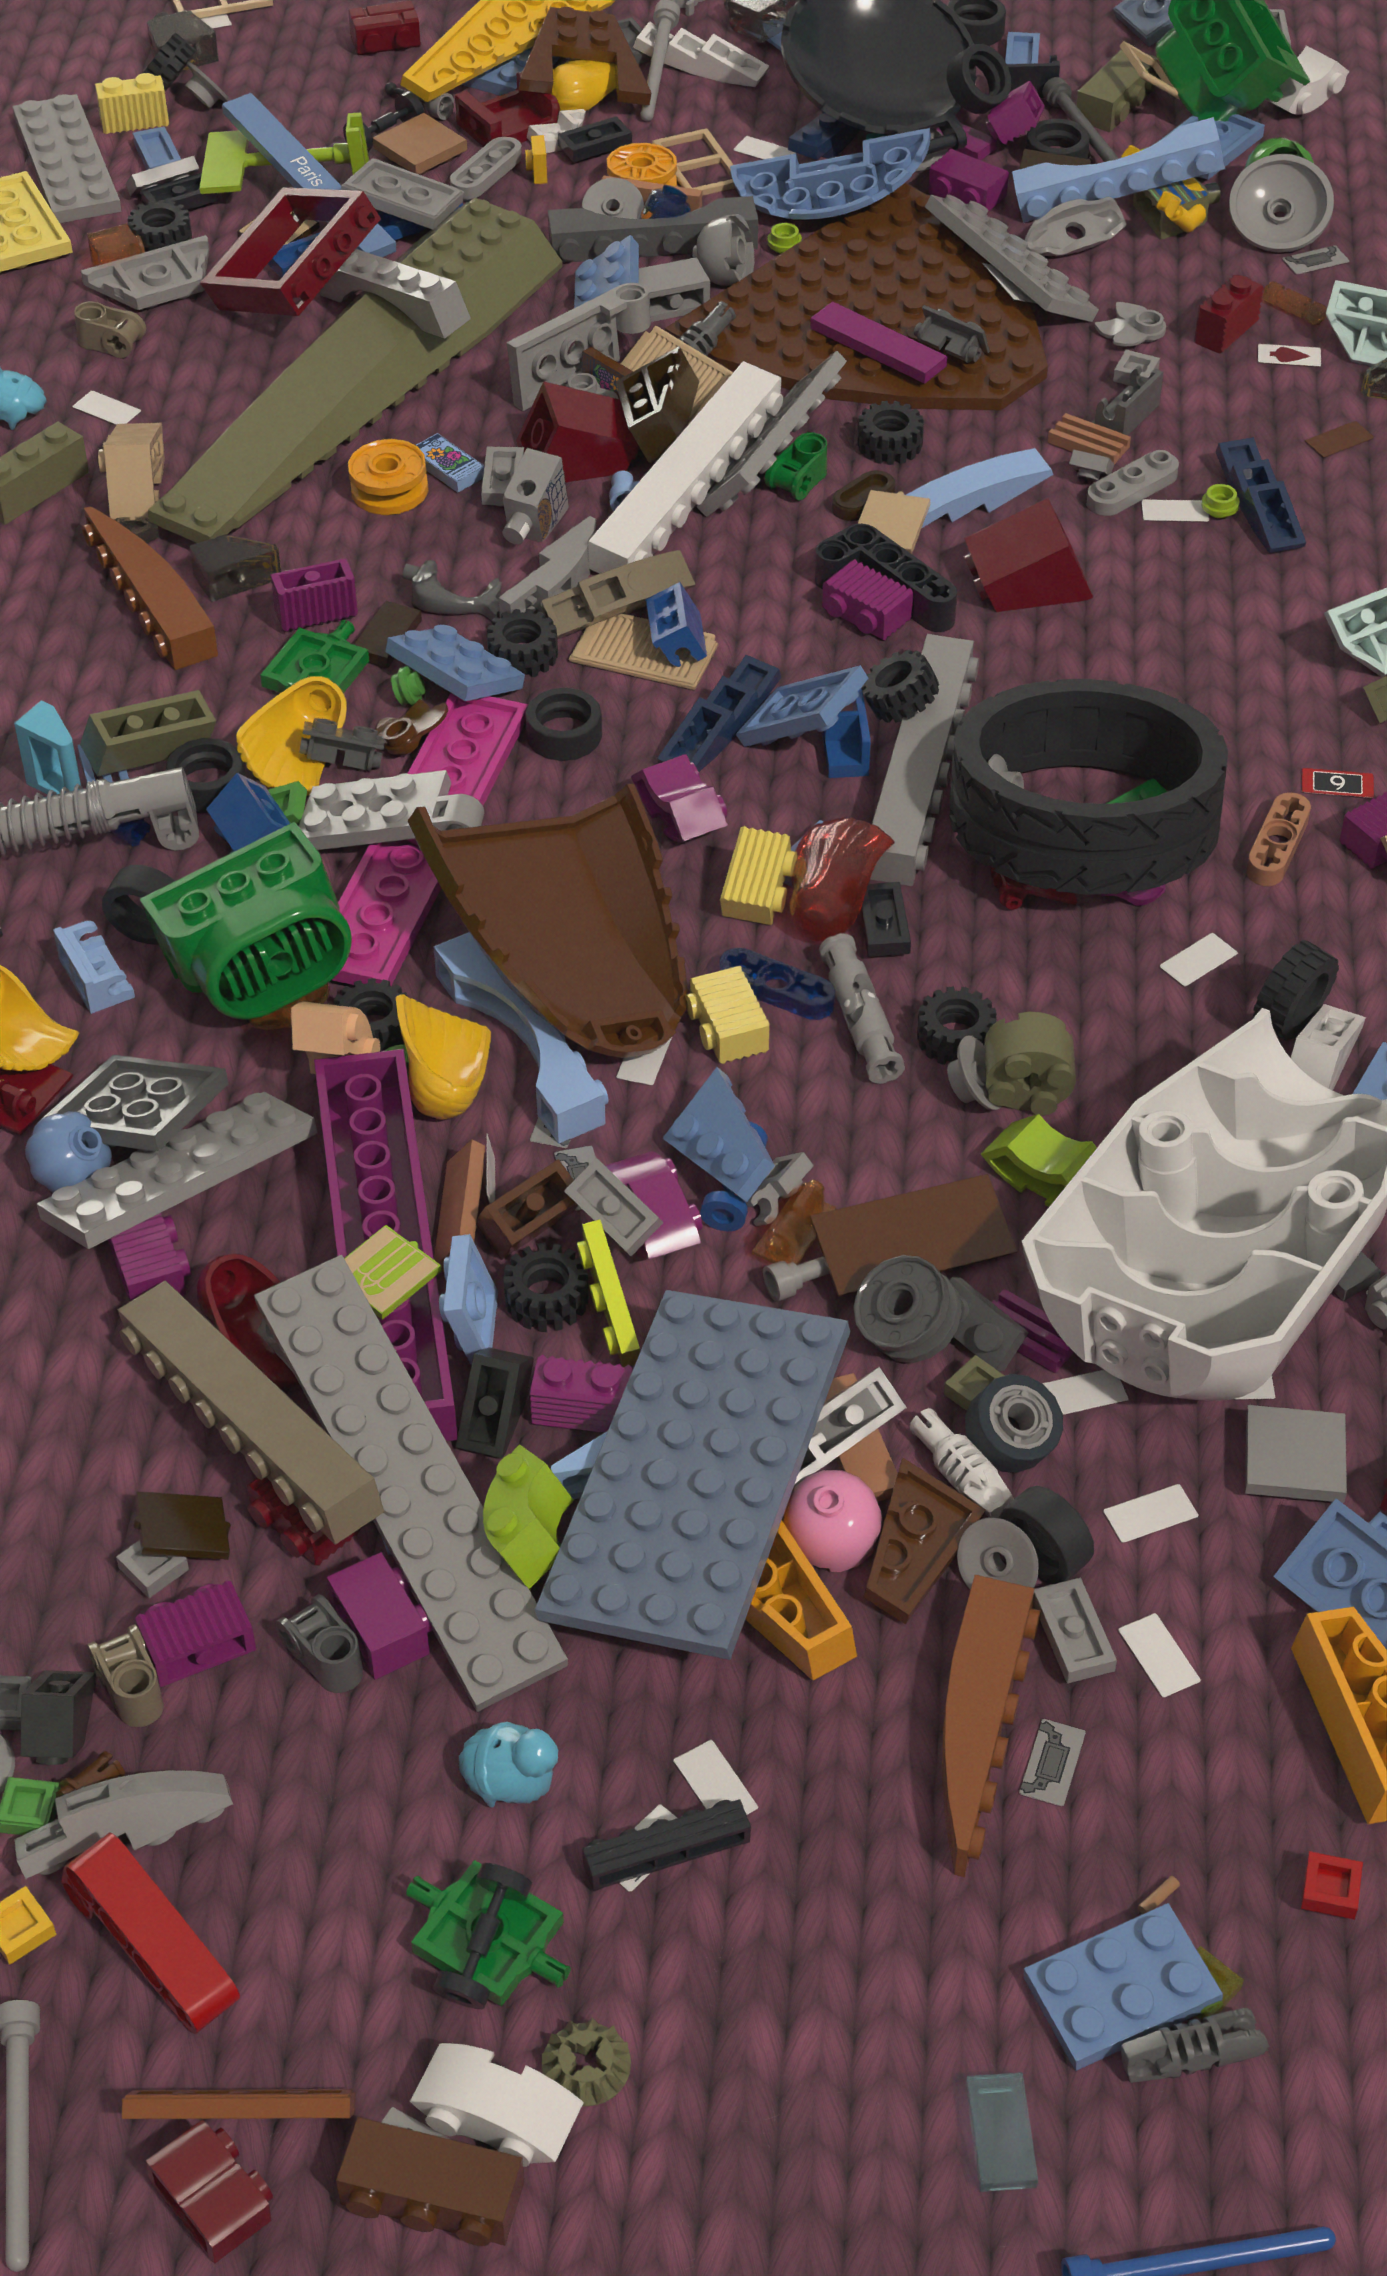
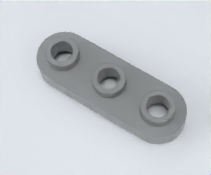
[450,137,522,201]
[1086,450,1179,516]

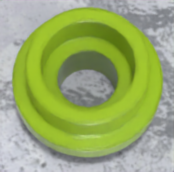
[768,223,802,254]
[1201,484,1240,518]

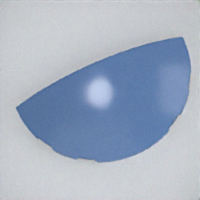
[730,128,931,220]

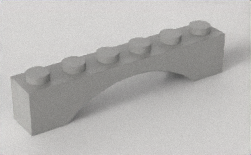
[319,249,471,339]

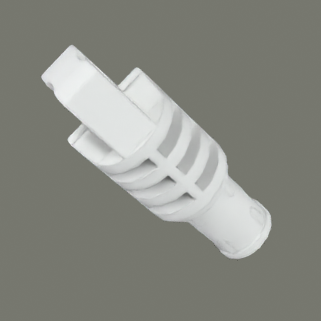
[910,1408,1014,1518]

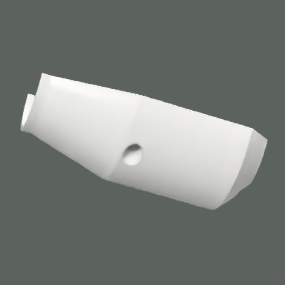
[1022,1008,1387,1401]

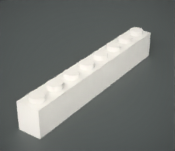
[588,361,783,574]

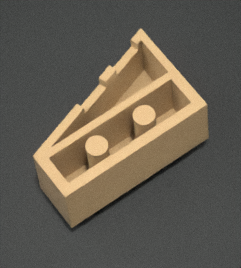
[98,423,165,521]

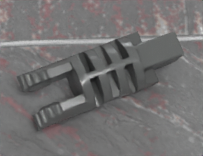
[1121,2008,1270,2083]

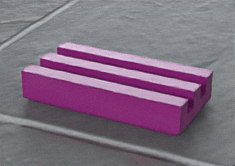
[992,1289,1074,1373]

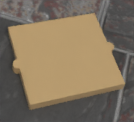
[858,490,931,554]

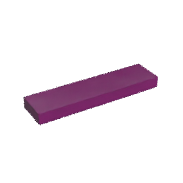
[810,301,947,383]

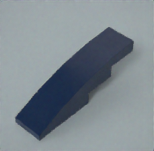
[1216,437,1306,553]
[657,655,782,772]

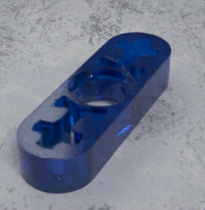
[719,948,835,1020]

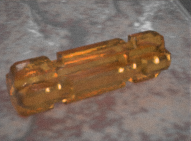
[1263,281,1327,325]

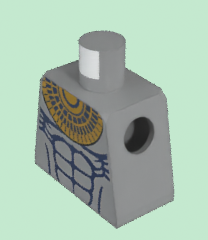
[502,448,569,545]

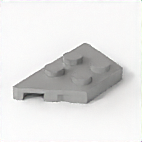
[81,235,209,310]

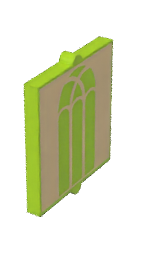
[344,1225,442,1320]

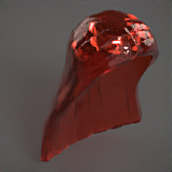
[790,817,895,942]

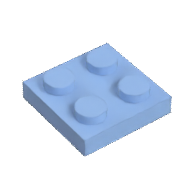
[439,1234,498,1366]

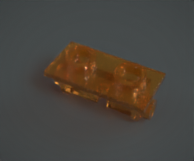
[752,1179,836,1265]

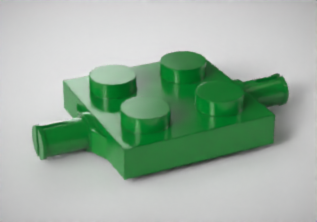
[260,620,369,693]
[406,1860,571,2007]

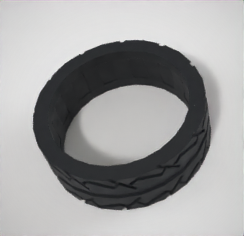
[949,679,1229,895]

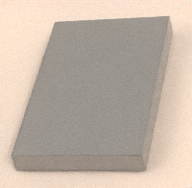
[341,158,464,230]

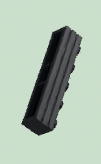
[582,1799,751,1891]

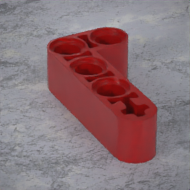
[62,1832,240,2034]

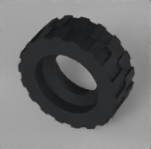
[1253,940,1339,1041]

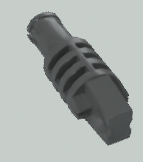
[679,301,736,356]

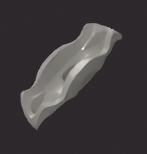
[1025,197,1126,256]

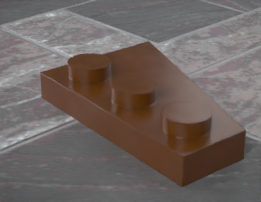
[863,1457,986,1624]

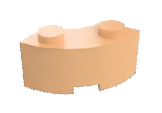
[291,1002,380,1074]

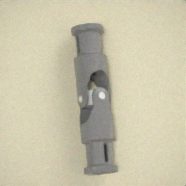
[819,933,905,1084]

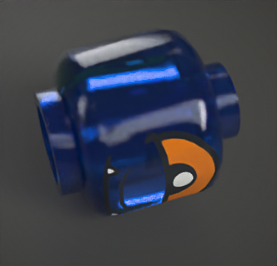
[640,185,691,219]

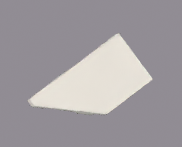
[527,109,586,153]

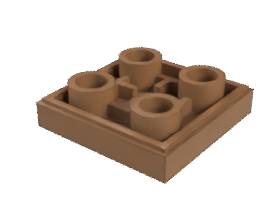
[373,113,467,175]

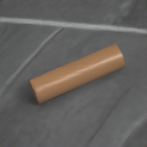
[1138,1876,1180,1915]

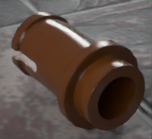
[56,1751,125,1798]

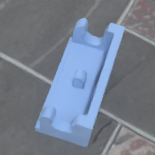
[53,921,135,1014]

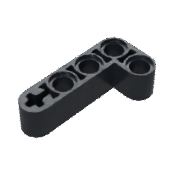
[815,523,957,633]

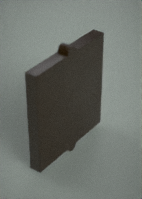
[133,1491,231,1560]

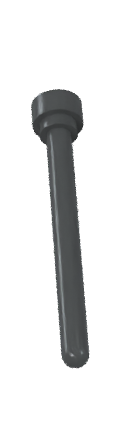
[1042,77,1119,162]

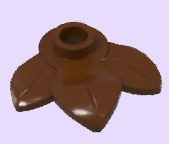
[375,699,448,755]

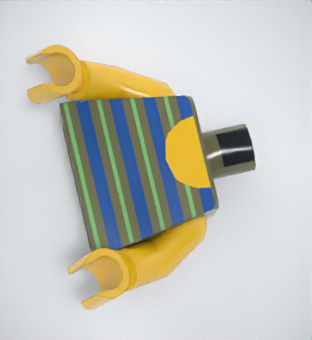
[1121,145,1221,240]

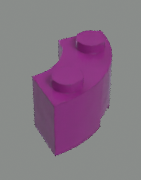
[631,754,728,842]
[605,1151,703,1259]

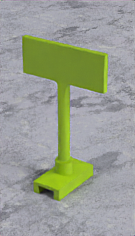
[199,112,369,194]

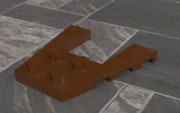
[519,7,652,105]

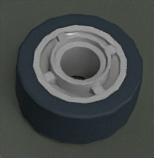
[965,1374,1063,1473]

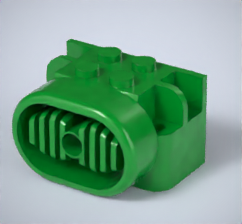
[1155,0,1310,122]
[140,822,352,1019]

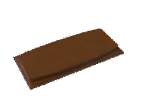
[809,1174,1018,1297]

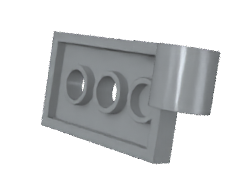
[507,283,651,411]
[299,770,485,850]

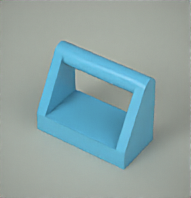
[14,700,81,796]

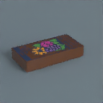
[581,347,633,399]

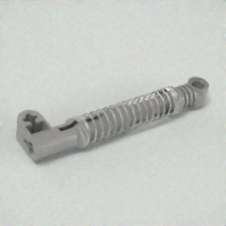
[0,767,199,855]

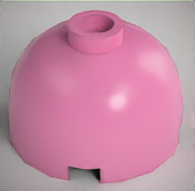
[783,1470,882,1572]

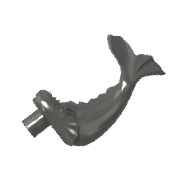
[403,560,502,621]

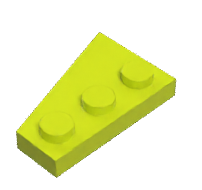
[577,1219,640,1367]

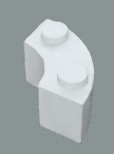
[1266,46,1349,115]
[410,2043,584,2167]

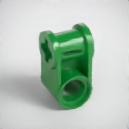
[765,432,827,501]

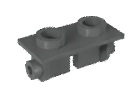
[914,305,990,363]
[299,718,385,771]

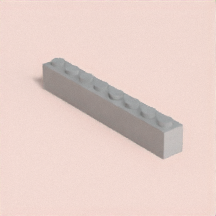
[864,634,979,886]

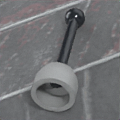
[384,82,454,120]

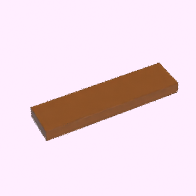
[122,2089,356,2119]

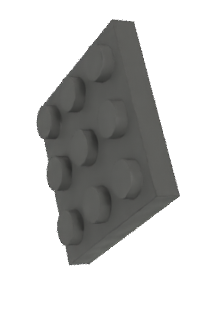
[43,1055,229,1152]

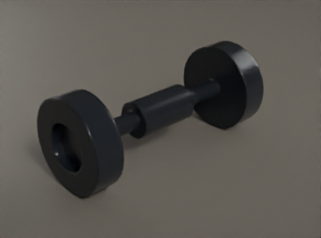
[343,91,424,151]
[433,1863,532,2009]

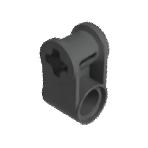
[275,1594,363,1693]

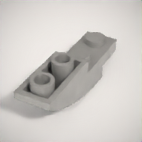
[499,516,596,619]
[14,1770,233,1879]

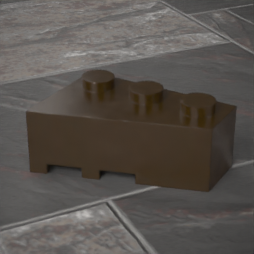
[615,346,700,464]

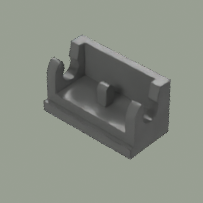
[1092,365,1164,435]

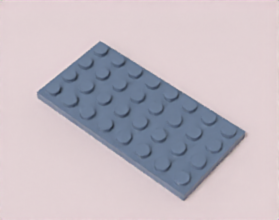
[535,1290,850,1660]

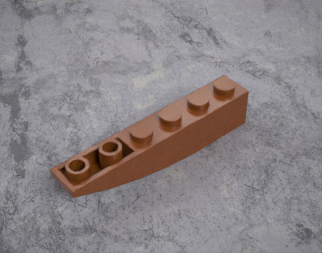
[82,506,218,670]
[942,1575,1041,1877]

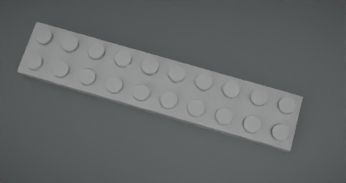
[254,1255,568,1712]

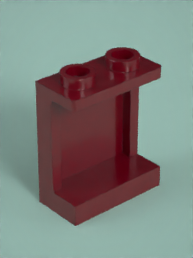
[455,71,560,147]

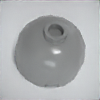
[693,214,754,287]

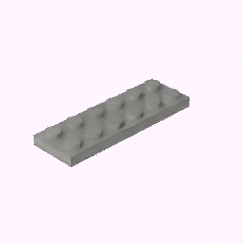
[12,94,122,223]
[925,195,1099,322]
[696,351,847,517]
[37,1092,317,1249]

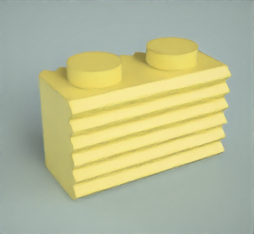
[95,73,169,134]
[720,826,797,925]
[685,966,769,1064]

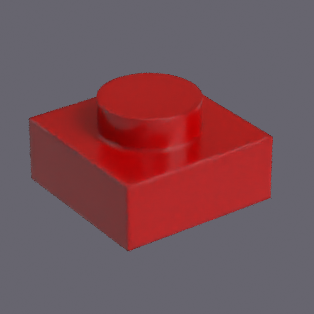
[1301,1851,1363,1920]

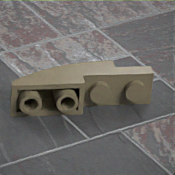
[540,550,696,639]

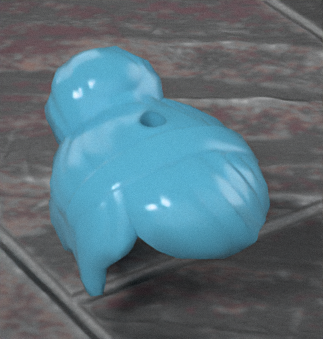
[0,367,47,430]
[459,1722,559,1808]

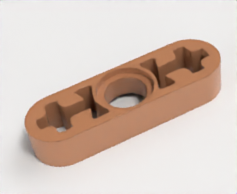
[1246,793,1311,886]

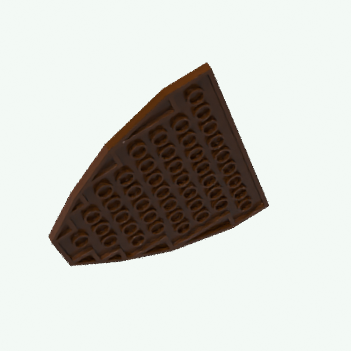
[665,183,1048,410]

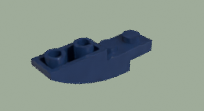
[788,111,861,160]

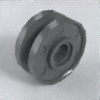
[854,1255,962,1363]

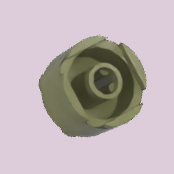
[984,1012,1076,1116]

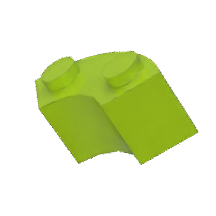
[981,1114,1097,1207]
[483,1444,574,1589]

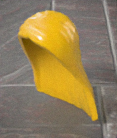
[551,58,616,111]
[236,676,347,796]
[0,965,79,1071]
[396,994,491,1120]

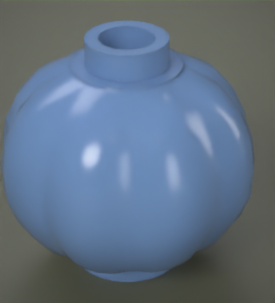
[25,1111,112,1193]

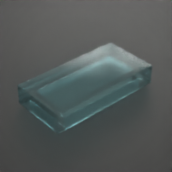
[966,2072,1038,2192]

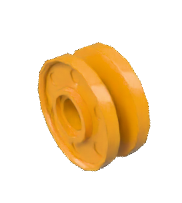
[607,143,677,186]
[348,439,429,515]

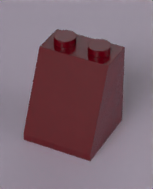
[516,381,640,483]
[964,498,1093,612]

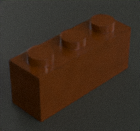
[336,2117,525,2246]

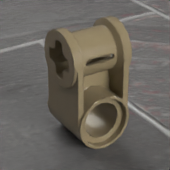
[74,301,147,358]
[87,1624,164,1727]

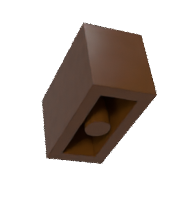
[476,1159,578,1260]

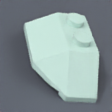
[1326,280,1387,369]
[1324,588,1387,677]

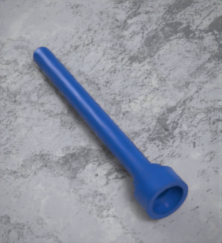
[1061,2226,1336,2276]

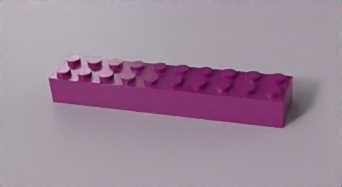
[314,1049,457,1441]

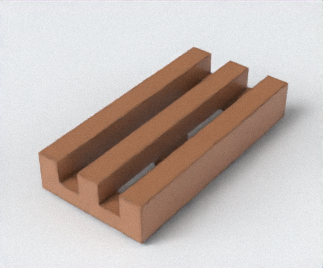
[1048,413,1131,465]

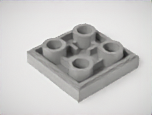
[1245,1405,1347,1503]

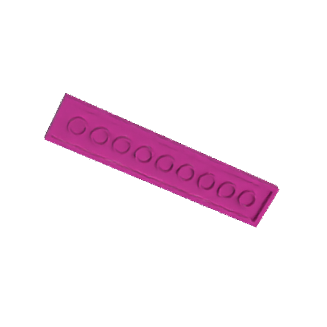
[332,693,528,986]

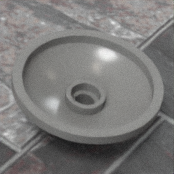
[1229,154,1334,252]

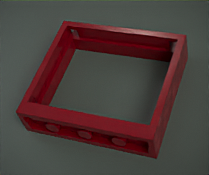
[200,187,381,316]

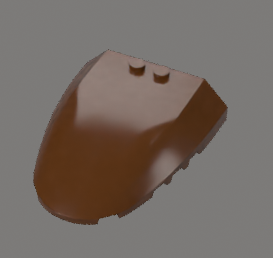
[408,784,687,1058]

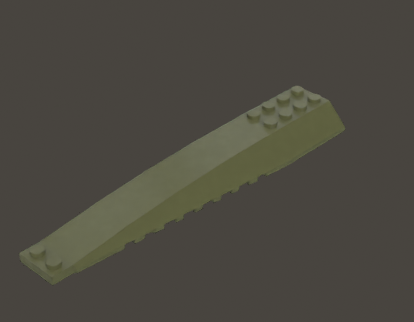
[148,198,562,549]

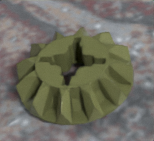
[542,2017,631,2106]

